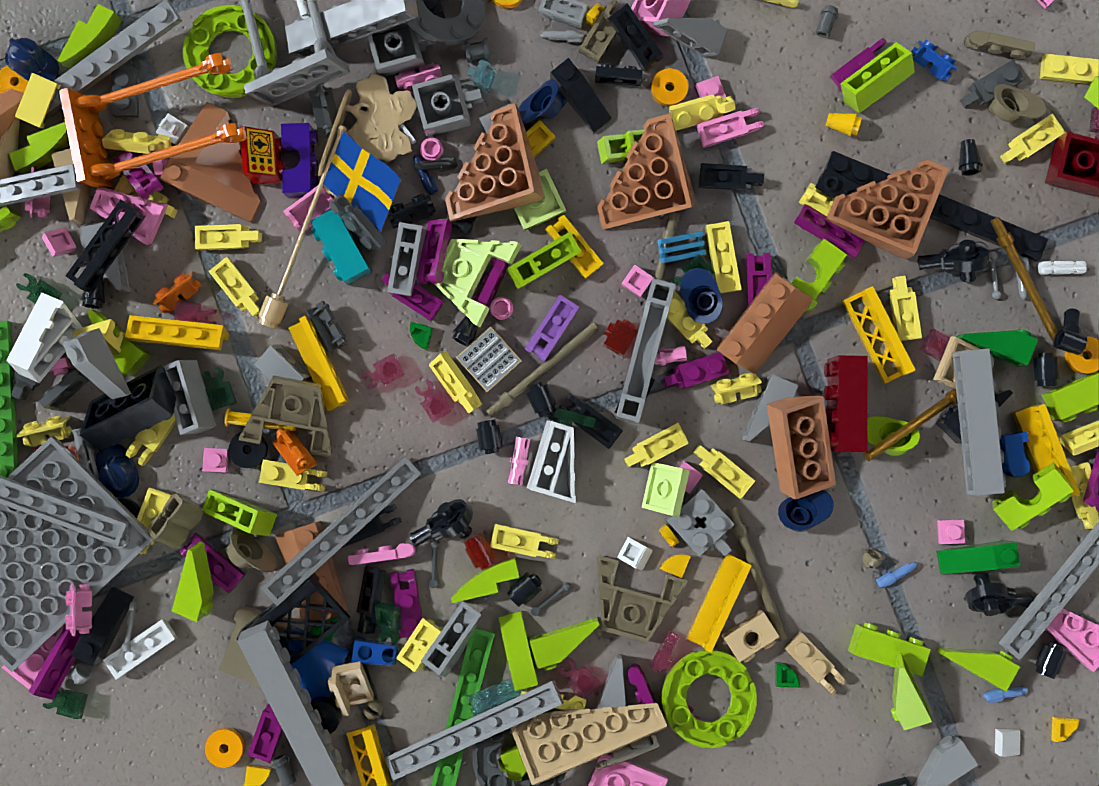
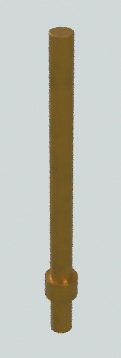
[990,217,1058,342]
[863,389,957,461]

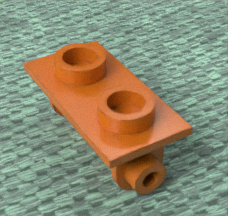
[153,271,202,314]
[272,428,317,476]

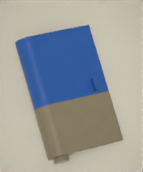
[219,605,350,715]

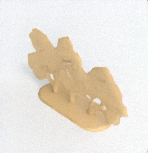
[318,73,417,197]

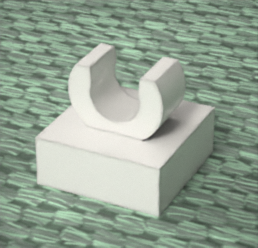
[156,113,190,145]

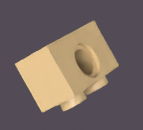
[720,609,779,663]

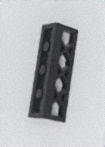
[66,199,146,293]

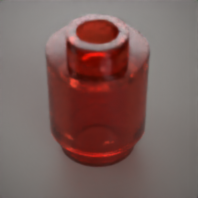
[464,534,496,570]

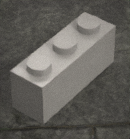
[163,360,216,435]

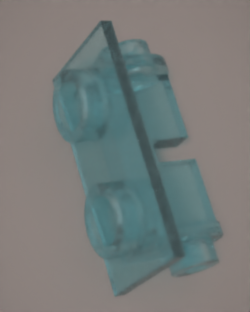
[467,679,520,717]

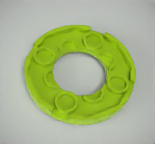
[183,5,277,98]
[662,650,757,748]

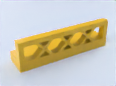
[842,286,915,384]
[125,315,230,350]
[288,316,350,412]
[1012,404,1080,496]
[686,554,752,653]
[346,724,393,786]

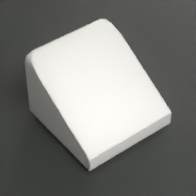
[617,537,653,571]
[995,729,1020,757]

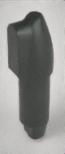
[414,157,458,171]

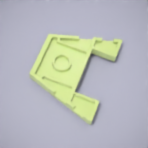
[435,239,521,327]

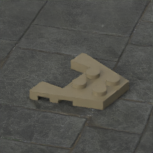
[239,375,332,457]
[598,555,688,643]

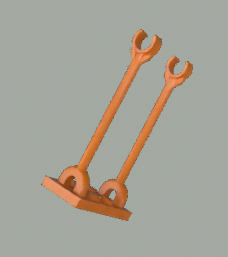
[59,53,247,189]

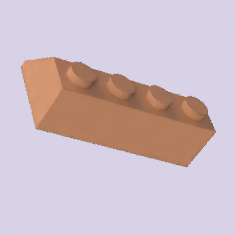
[717,271,814,374]
[767,396,836,500]
[275,521,348,625]

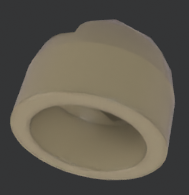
[862,548,884,569]
[364,699,384,720]

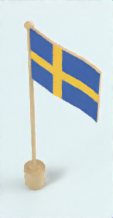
[258,125,401,329]

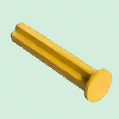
[224,408,297,431]

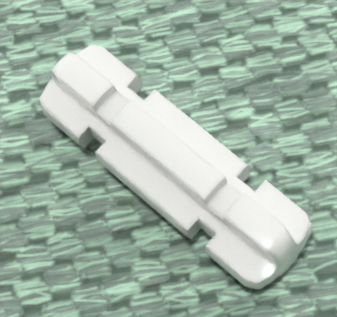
[1038,261,1087,275]

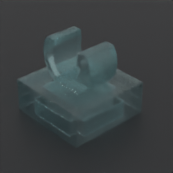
[466,60,497,93]

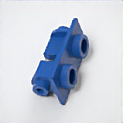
[911,40,957,82]

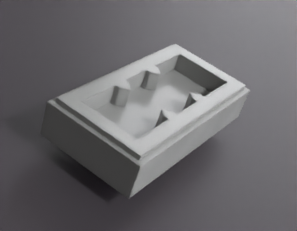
[538,0,589,29]

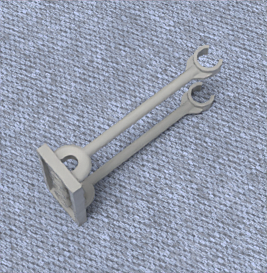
[241,0,350,107]

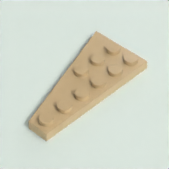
[511,703,667,786]

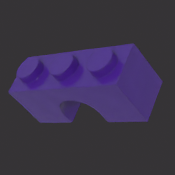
[281,123,319,198]

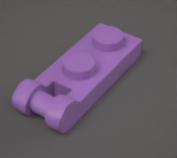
[525,295,580,362]

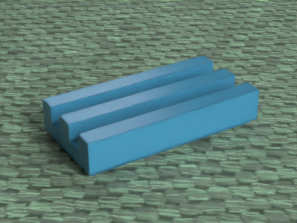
[658,231,706,263]

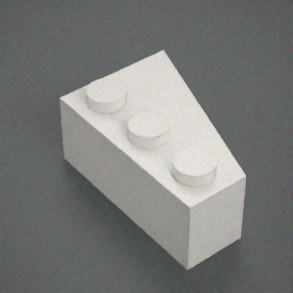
[6,293,83,383]
[527,421,576,503]

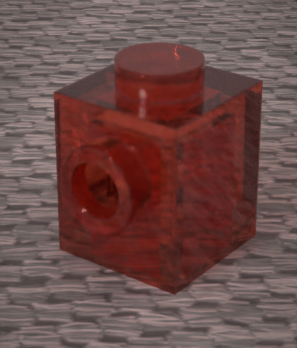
[603,319,638,357]

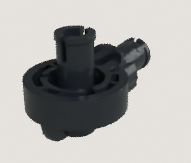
[918,240,989,282]
[410,499,473,546]
[965,573,1034,616]

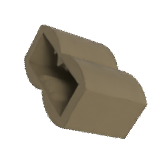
[147,493,204,549]

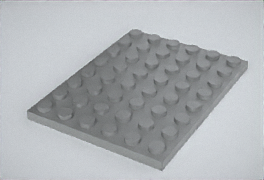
[0,436,154,672]

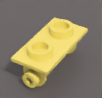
[798,183,834,216]
[710,373,762,405]
[17,416,72,447]

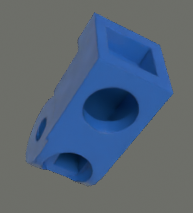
[999,432,1030,477]
[352,636,398,665]

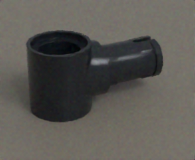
[1053,308,1087,355]

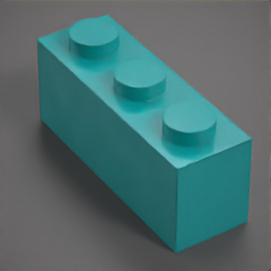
[311,209,372,285]

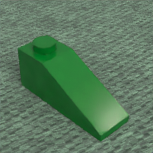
[955,329,1038,367]
[936,540,1021,574]

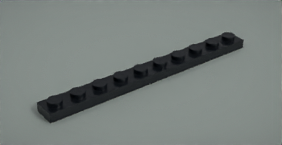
[823,151,1048,262]

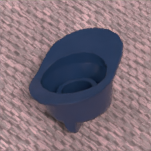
[5,38,59,81]
[518,79,567,124]
[680,268,723,324]
[95,444,140,498]
[778,490,834,532]

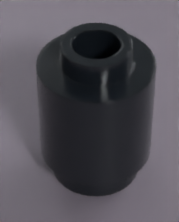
[1033,353,1060,386]
[526,382,557,418]
[476,419,503,455]
[507,572,543,607]
[1035,641,1068,679]

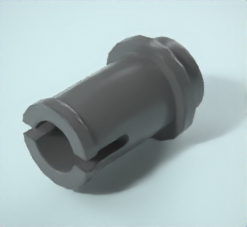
[815,5,839,38]
[272,754,297,786]

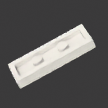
[103,618,178,679]

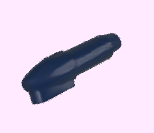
[413,154,438,195]

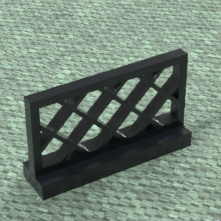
[236,572,350,665]

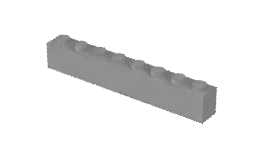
[237,621,352,786]

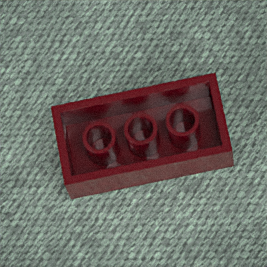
[1045,132,1099,197]
[824,355,868,452]

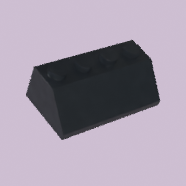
[80,365,177,451]

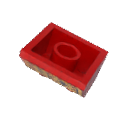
[240,126,285,185]

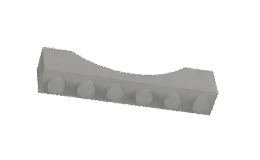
[615,278,676,425]

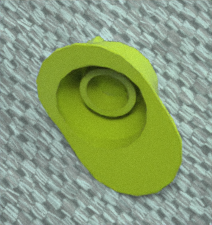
[868,416,920,456]

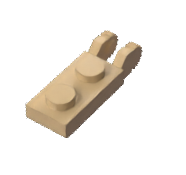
[783,632,847,695]

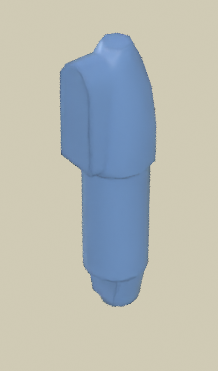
[876,562,917,588]
[983,686,1028,703]

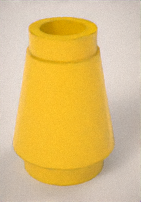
[825,113,862,136]

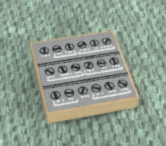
[456,327,522,393]

